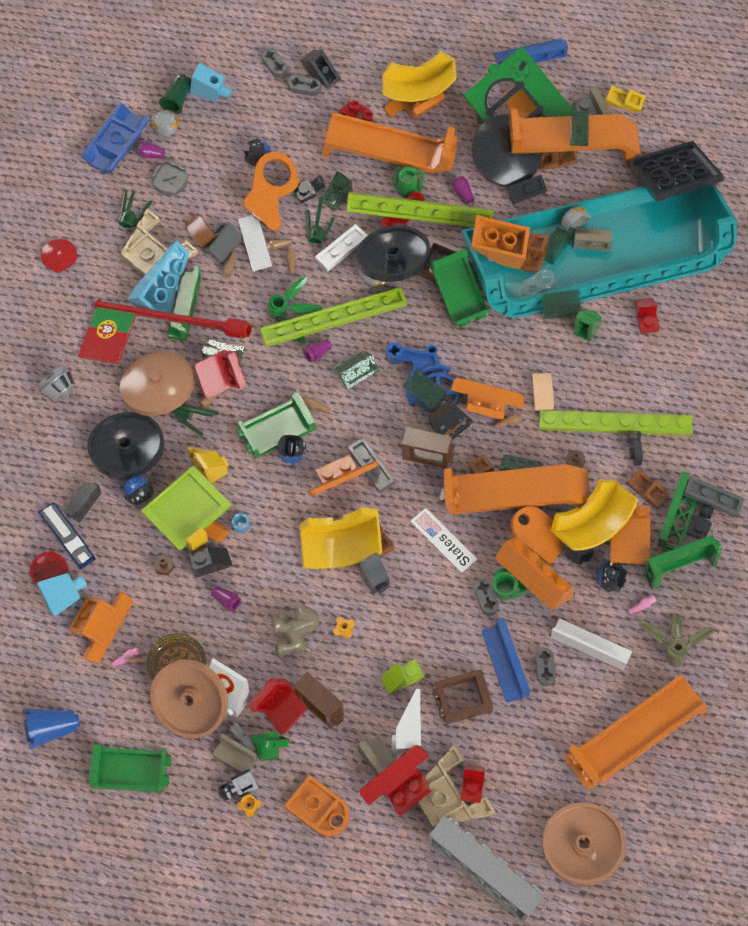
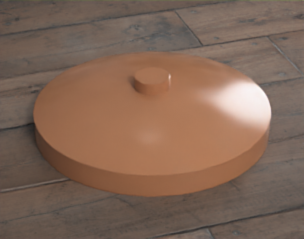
[120,352,195,416]
[150,659,228,738]
[542,802,626,886]

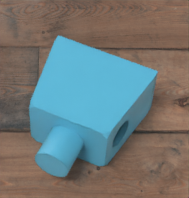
[190,63,232,102]
[37,573,87,618]

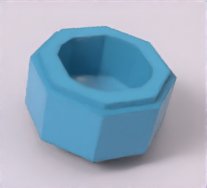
[231,513,250,533]

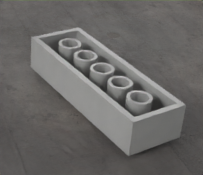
[426,816,544,922]

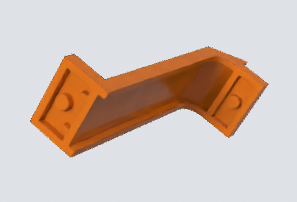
[509,108,641,164]
[322,112,459,173]
[444,464,590,515]
[563,674,707,790]

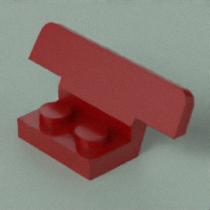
[360,745,432,816]

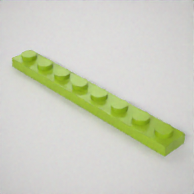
[347,192,494,227]
[260,287,407,347]
[539,410,693,435]

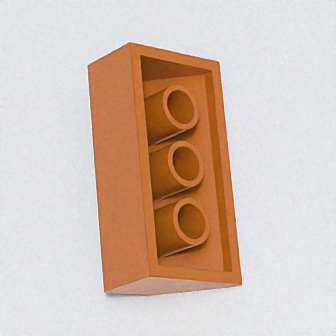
[495,536,574,610]

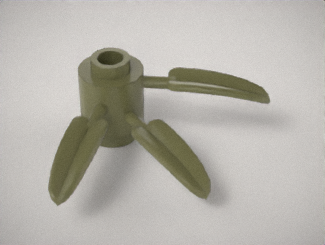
[639,614,715,667]

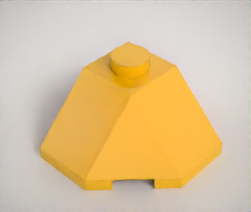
[187,447,229,483]

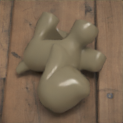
[273,605,319,657]

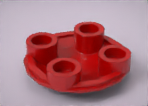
[338,100,373,122]
[41,239,78,273]
[30,551,69,585]

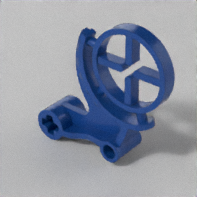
[386,342,459,413]

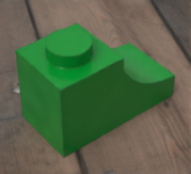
[574,309,602,342]

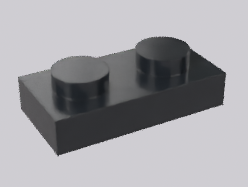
[507,175,548,205]

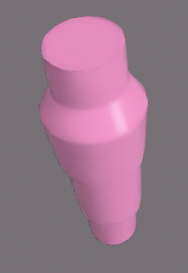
[628,595,656,614]
[112,647,140,667]

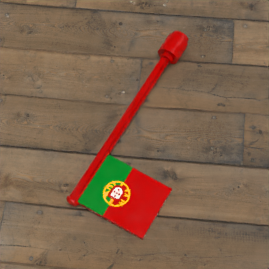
[78,299,252,365]

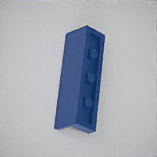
[494,39,568,66]
[482,618,530,702]

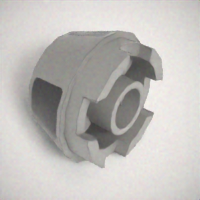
[37,365,75,402]

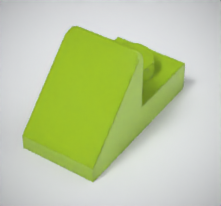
[380,659,425,695]

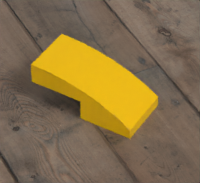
[605,86,646,112]
[186,527,208,552]

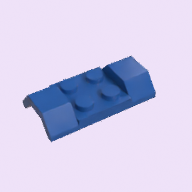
[81,102,150,174]

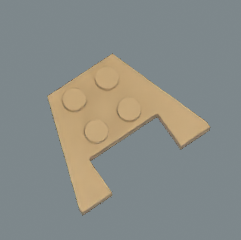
[121,208,198,276]
[418,745,496,828]

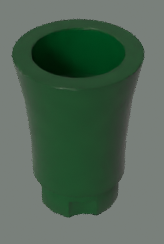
[159,73,191,114]

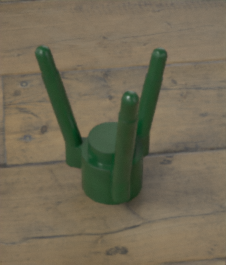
[118,190,152,229]
[306,196,335,244]
[174,404,219,436]

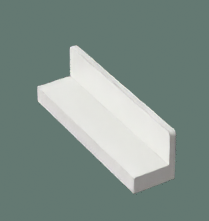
[551,618,632,671]

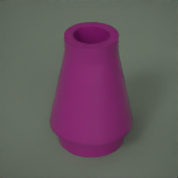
[138,141,165,159]
[451,176,475,204]
[303,339,332,362]
[211,586,241,611]

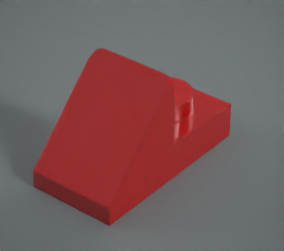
[634,298,660,334]
[460,765,486,803]

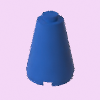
[23,708,80,749]

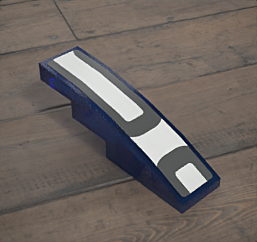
[38,502,96,570]

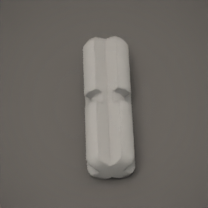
[229,723,256,752]

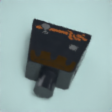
[427,399,472,440]

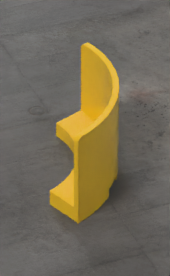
[382,50,456,102]
[551,479,638,551]
[299,507,382,569]

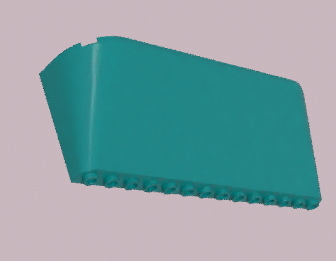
[462,185,737,317]

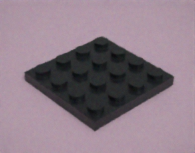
[627,141,724,202]

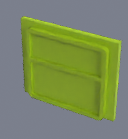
[141,466,232,551]

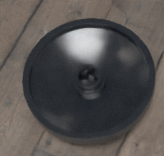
[471,114,542,187]
[357,226,431,282]
[87,412,165,479]

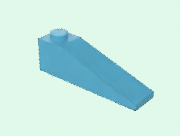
[128,241,189,322]

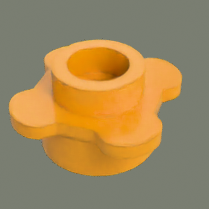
[333,617,355,638]
[237,793,261,817]

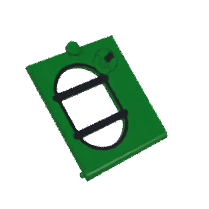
[462,46,578,122]

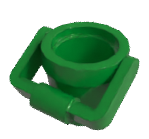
[393,166,425,197]
[492,568,527,601]
[252,732,290,761]

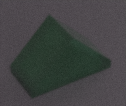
[322,171,353,211]

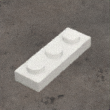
[315,224,368,272]

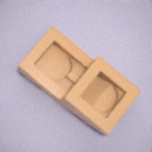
[532,373,554,411]

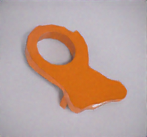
[243,152,300,231]

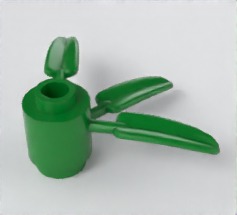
[266,276,322,343]

